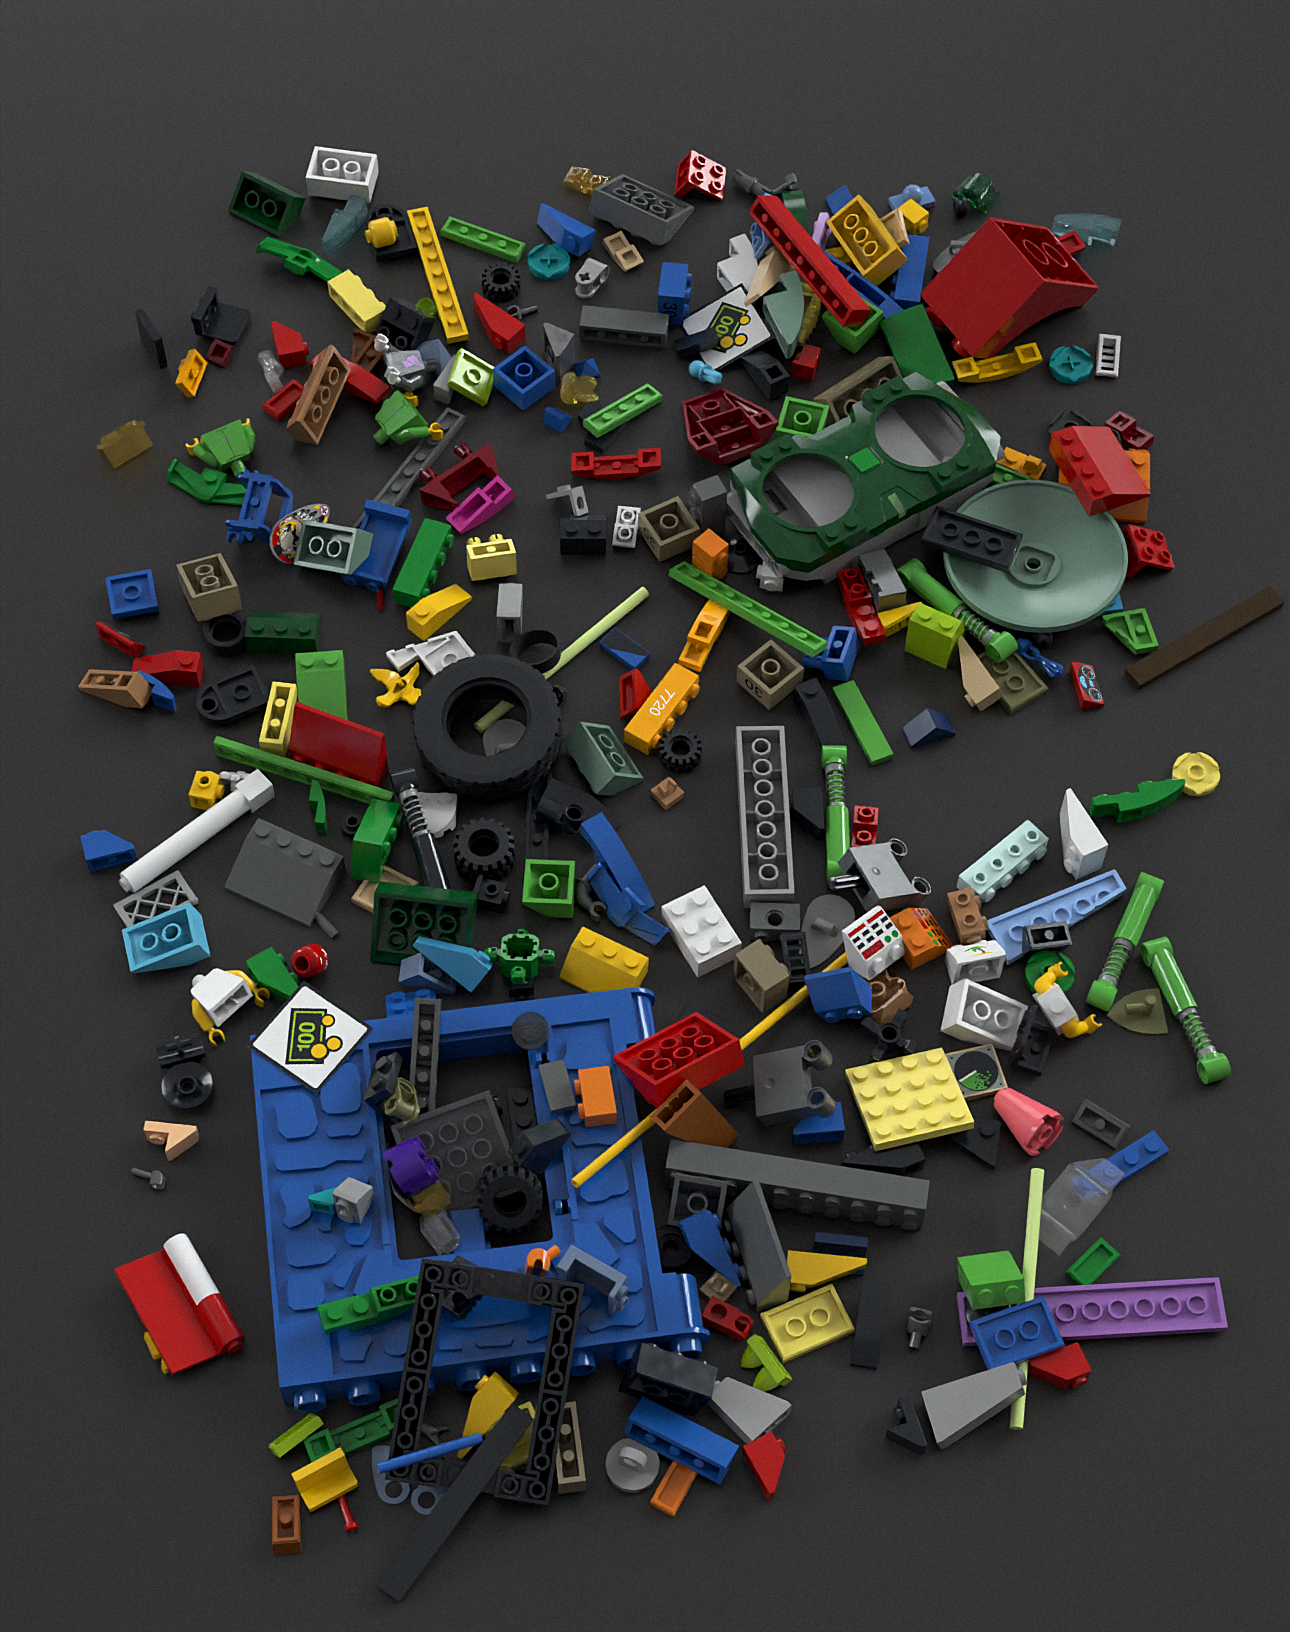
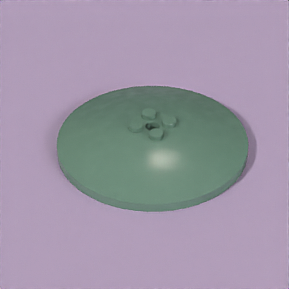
[943,479,1128,633]

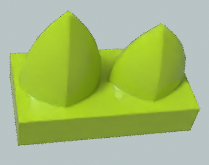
[741,1334,793,1392]

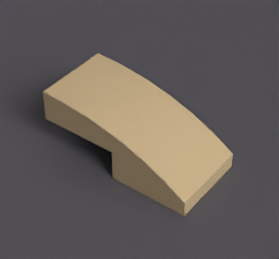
[602,231,644,272]

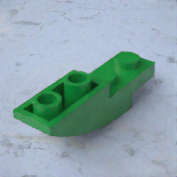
[1089,778,1186,823]
[316,1275,419,1334]

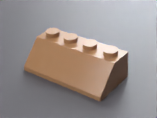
[286,345,351,445]

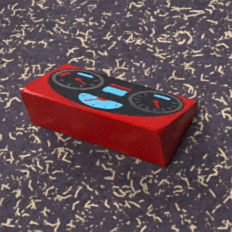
[96,621,145,658]
[1069,662,1104,710]

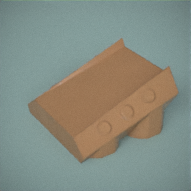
[861,969,914,1025]

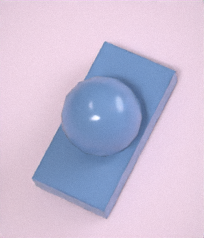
[888,184,936,210]

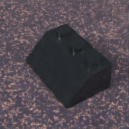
[618,1343,717,1416]

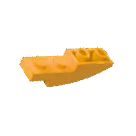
[678,599,731,672]

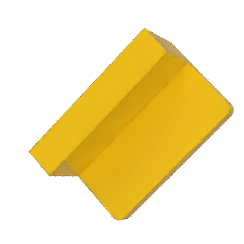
[291,1447,359,1512]

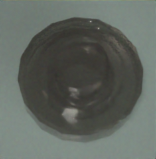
[511,1011,549,1050]

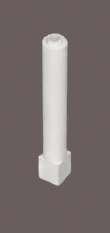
[119,769,275,893]

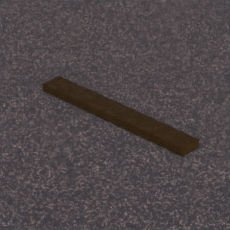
[1125,586,1285,689]

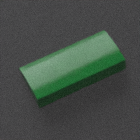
[879,304,955,387]

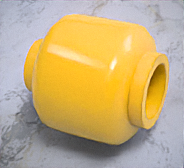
[365,217,398,248]

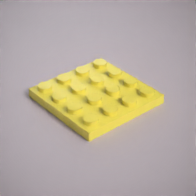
[845,1048,974,1151]

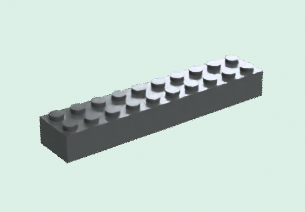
[665,1139,930,1230]

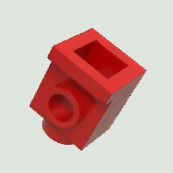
[792,344,821,382]

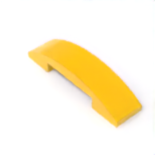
[952,342,1042,383]

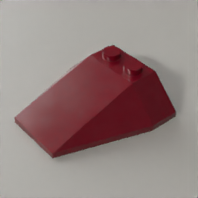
[682,388,779,465]

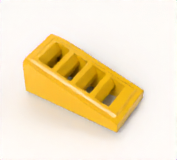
[878,602,922,637]

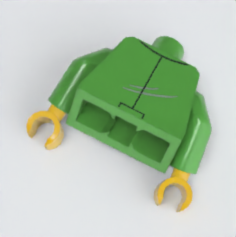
[373,390,443,445]
[185,418,255,478]

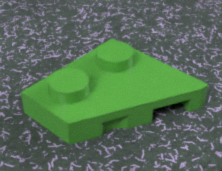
[1101,608,1159,655]

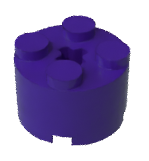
[383,1136,439,1198]

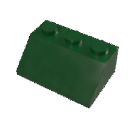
[228,171,306,237]
[245,611,322,654]

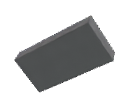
[539,1059,576,1115]

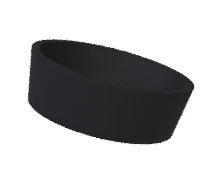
[509,629,561,674]

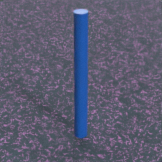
[376,1433,483,1474]

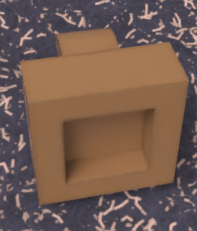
[650,777,684,810]

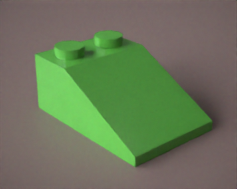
[295,650,348,720]

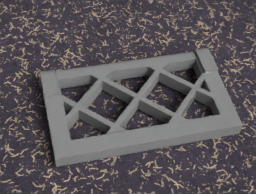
[113,870,199,927]

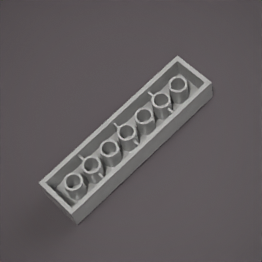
[735,726,794,908]

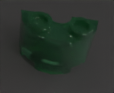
[952,173,1000,214]

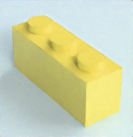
[327,269,386,333]
[259,682,298,758]

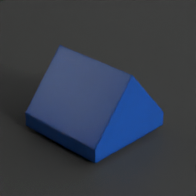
[543,407,573,433]

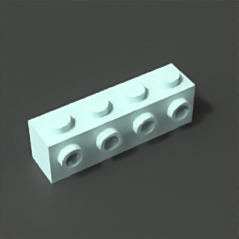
[957,820,1049,903]

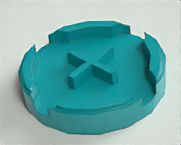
[528,243,570,280]
[1049,345,1093,384]

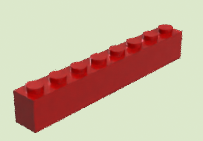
[748,195,871,327]

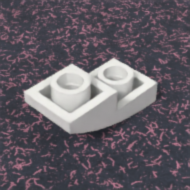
[612,506,641,548]

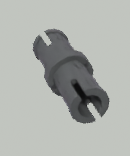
[731,169,773,197]

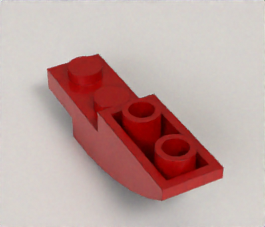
[837,567,886,646]

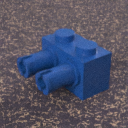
[802,626,860,681]

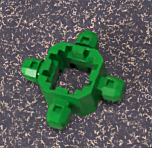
[485,928,555,984]

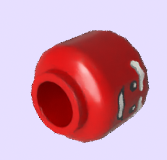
[291,944,329,978]

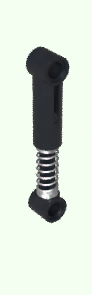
[389,767,453,890]

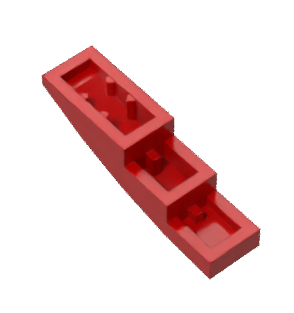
[309,352,391,404]

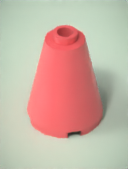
[994,1088,1064,1156]

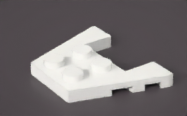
[386,631,475,676]

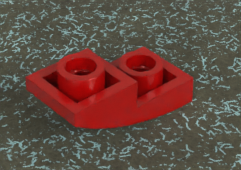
[851,805,879,848]

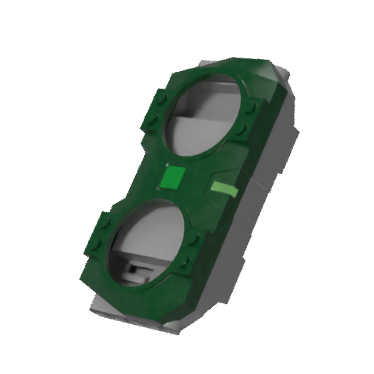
[726,372,1004,584]

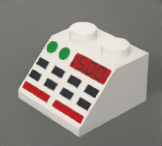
[842,905,905,980]

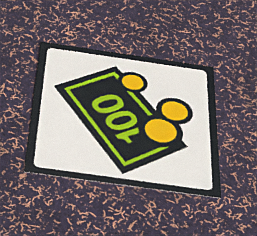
[679,283,775,371]
[247,981,373,1094]

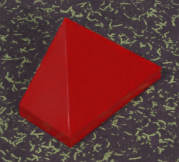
[619,668,652,719]

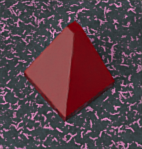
[206,338,234,367]

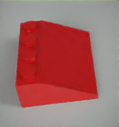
[1048,426,1151,517]
[288,702,389,788]
[613,1012,745,1109]

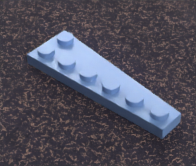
[987,869,1127,965]

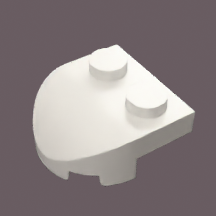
[408,792,457,838]

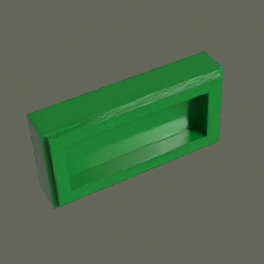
[1065,1237,1121,1285]

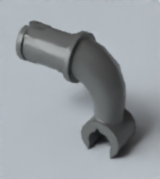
[575,864,606,922]

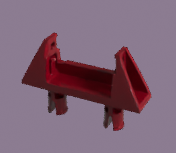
[419,442,499,512]

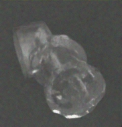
[257,350,284,393]

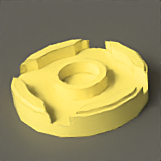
[1172,752,1220,797]

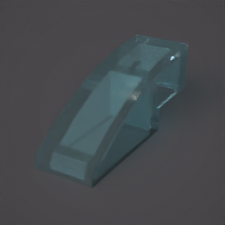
[322,195,368,255]
[1051,213,1122,246]

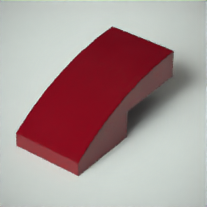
[1105,411,1154,451]

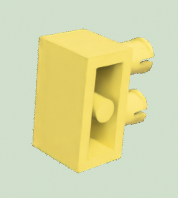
[466,534,517,581]

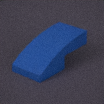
[137,670,177,712]

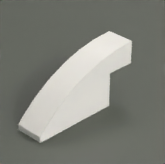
[717,233,758,304]

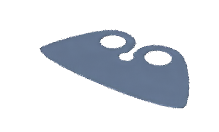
[372,1446,449,1515]

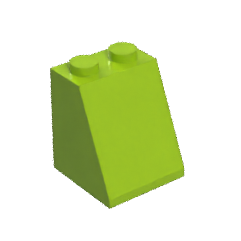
[904,603,966,669]

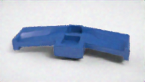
[587,862,672,947]

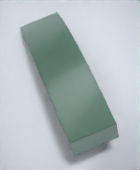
[762,270,804,359]

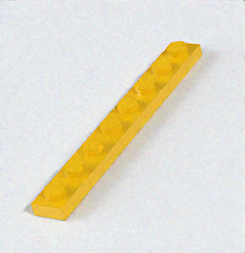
[407,207,469,344]

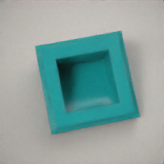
[308,1187,337,1215]

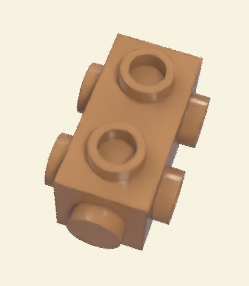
[947,887,989,946]

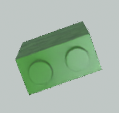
[957,1251,1025,1310]

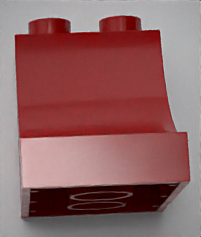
[920,218,1099,358]

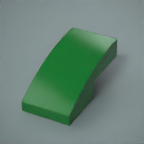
[309,780,327,835]

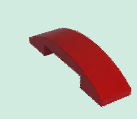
[571,448,661,479]

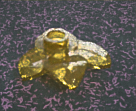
[560,372,599,404]

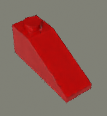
[473,292,526,354]
[131,650,204,687]

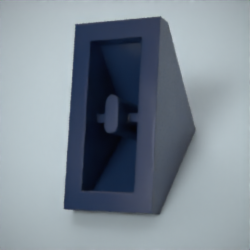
[903,708,955,749]

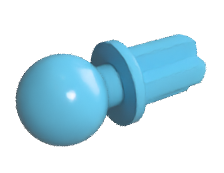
[689,360,722,385]

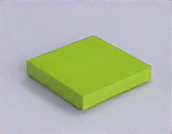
[446,348,495,407]

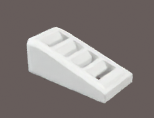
[1095,334,1121,378]

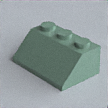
[294,520,373,575]
[562,722,644,796]

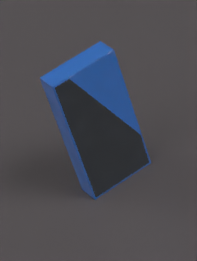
[600,628,650,670]

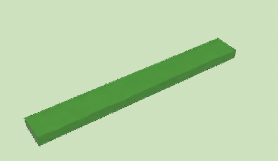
[669,561,828,658]
[213,736,395,805]

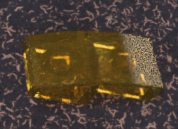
[563,166,611,195]

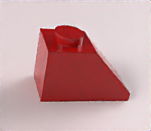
[271,321,309,369]
[1028,1342,1092,1389]
[742,1431,786,1502]

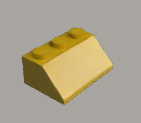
[559,927,649,993]

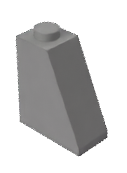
[497,583,523,643]
[707,1377,791,1444]

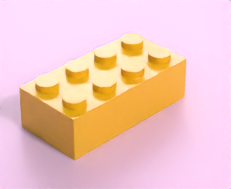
[826,194,908,286]

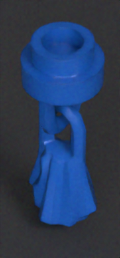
[1016,638,1063,679]

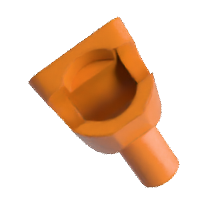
[525,1245,561,1276]

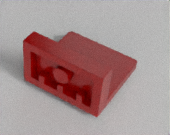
[674,150,726,201]
[1122,524,1175,578]

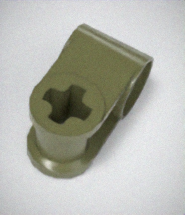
[382,1078,420,1126]

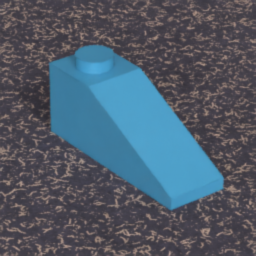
[412,936,493,992]

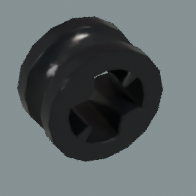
[953,197,967,217]

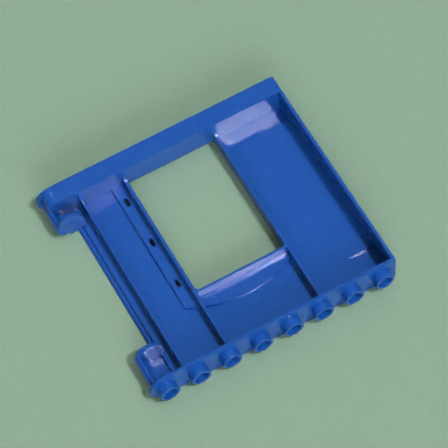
[250,987,711,1413]

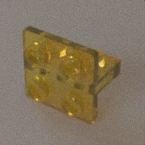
[96,420,153,468]

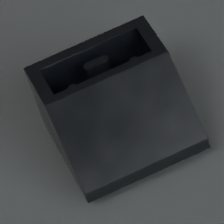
[374,298,436,351]

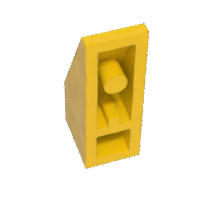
[406,584,472,641]
[787,1250,867,1292]
[457,1372,519,1459]

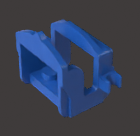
[225,469,293,544]

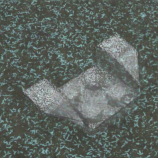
[1039,1158,1125,1255]

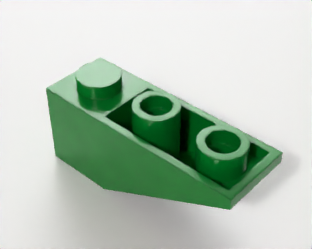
[246,946,300,1003]

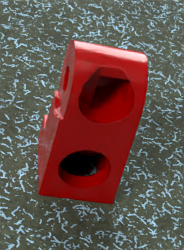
[702,1296,754,1342]

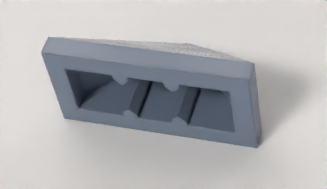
[415,339,452,377]

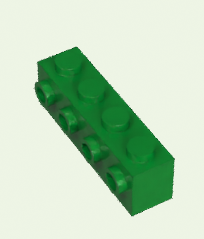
[392,518,454,607]

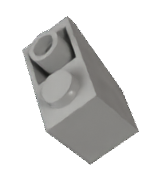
[332,1177,375,1224]

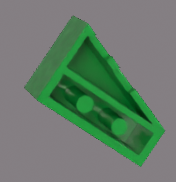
[351,798,404,884]

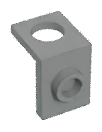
[546,484,588,517]

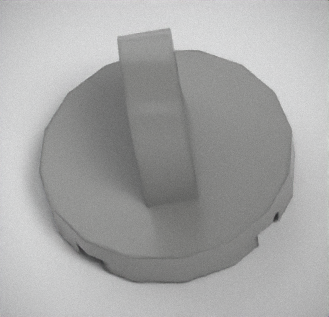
[605,1438,660,1493]

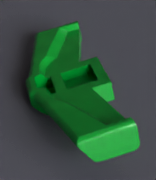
[256,237,342,283]
[167,459,246,506]

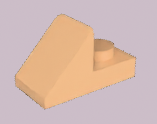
[144,1121,200,1161]

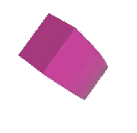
[446,475,517,534]

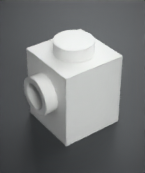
[756,561,785,592]

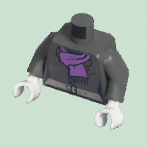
[374,334,437,394]

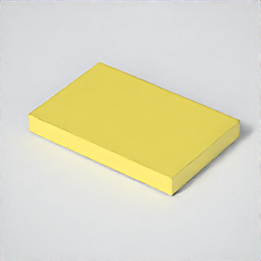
[760,1284,855,1363]

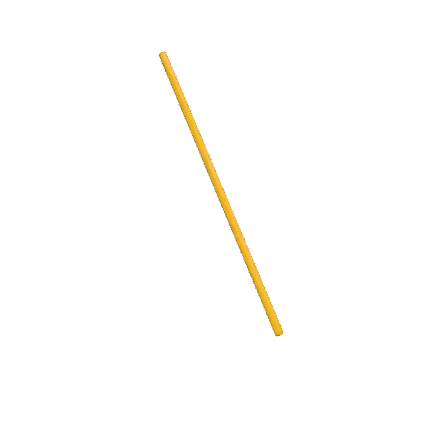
[571,952,848,1188]

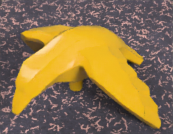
[370,663,421,708]

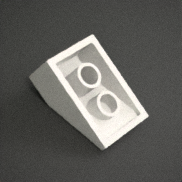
[1060,788,1108,880]
[941,978,1028,1051]

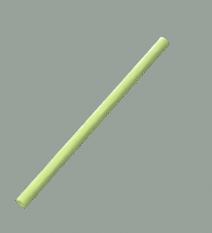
[474,587,649,733]
[1009,1168,1044,1430]

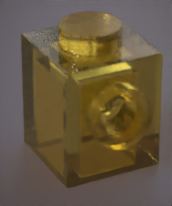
[413,1180,451,1218]

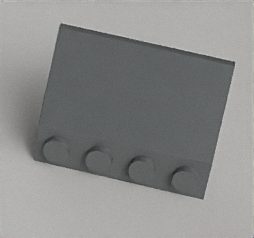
[588,174,694,246]
[224,818,346,928]
[722,1180,791,1313]

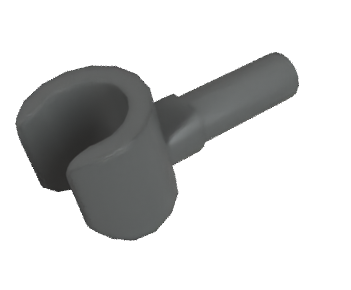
[772,173,798,196]
[507,305,538,321]
[131,1168,166,1190]

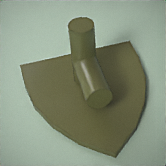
[1107,988,1168,1035]

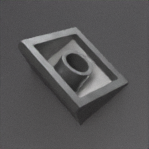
[543,323,575,385]

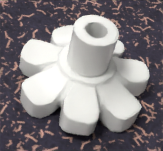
[220,771,250,791]

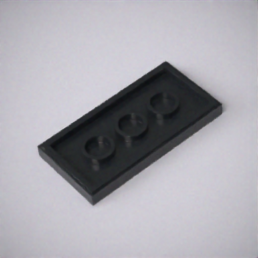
[921,506,1023,573]

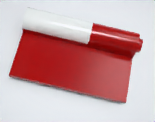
[114,1234,245,1375]

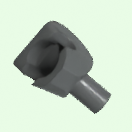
[906,1307,933,1349]

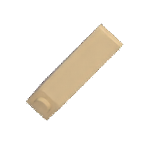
[744,245,794,307]

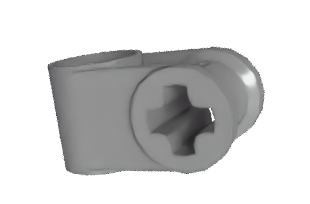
[575,258,610,299]

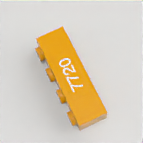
[624,663,700,755]

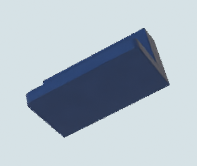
[813,1232,868,1276]

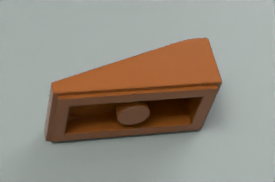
[272,1495,301,1555]

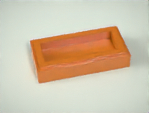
[650,1461,698,1518]

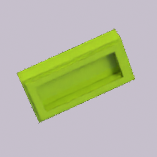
[268,1413,324,1458]

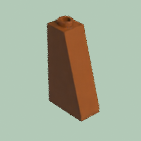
[650,1079,740,1148]

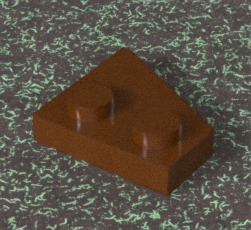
[351,327,392,374]

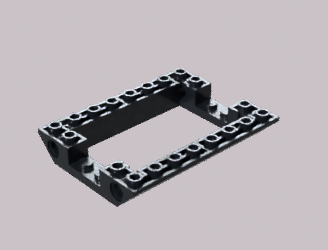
[385,1258,584,1506]

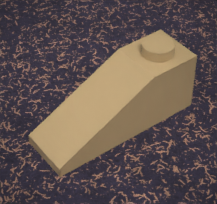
[958,635,1004,712]

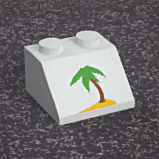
[945,940,1006,985]

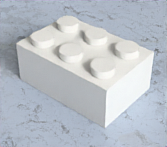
[306,146,379,203]
[661,885,742,978]

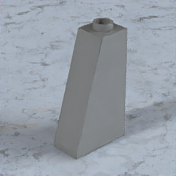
[921,1362,1028,1449]

